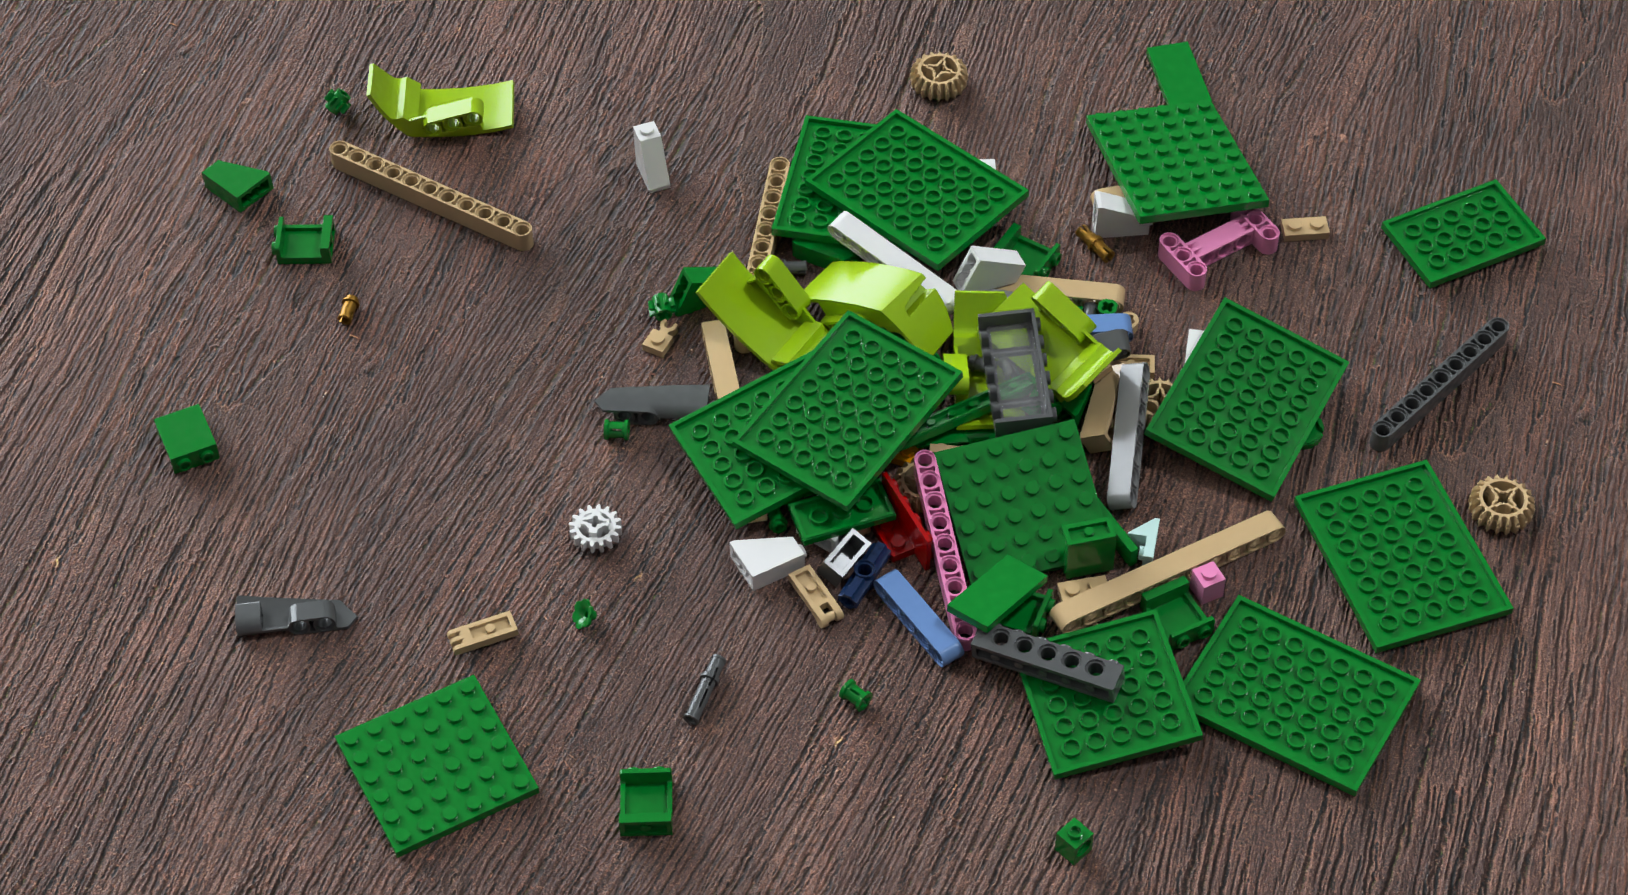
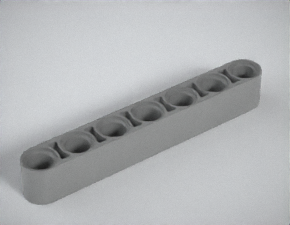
[1107,362,1150,510]

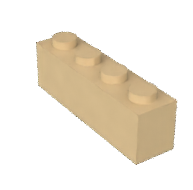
[1080,363,1124,454]

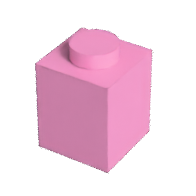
[1189,561,1226,605]

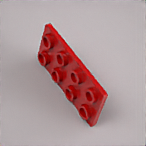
[871,472,933,571]

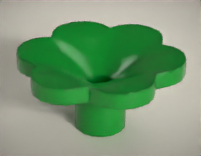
[572,599,597,630]

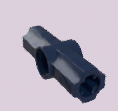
[838,541,891,609]

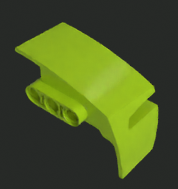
[366,63,514,137]
[695,252,829,371]
[804,261,953,355]
[976,281,1122,402]
[942,290,1025,430]

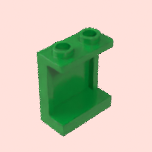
[272,215,336,264]
[994,223,1062,277]
[154,404,220,474]
[1062,516,1117,579]
[1140,575,1215,651]
[999,588,1056,637]
[619,766,673,836]

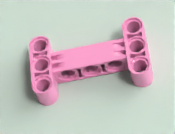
[1158,208,1280,291]

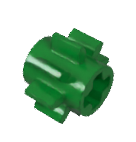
[324,88,351,115]
[648,293,676,321]

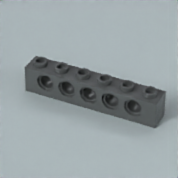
[971,624,1125,703]

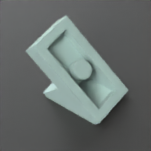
[1128,518,1160,566]

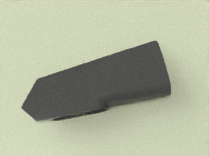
[594,384,710,425]
[235,596,358,637]

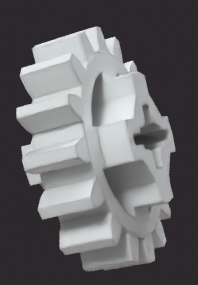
[569,504,622,553]

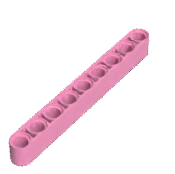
[914,450,977,651]

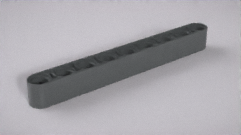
[1369,317,1509,452]

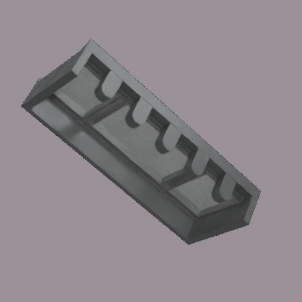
[978,308,1057,438]

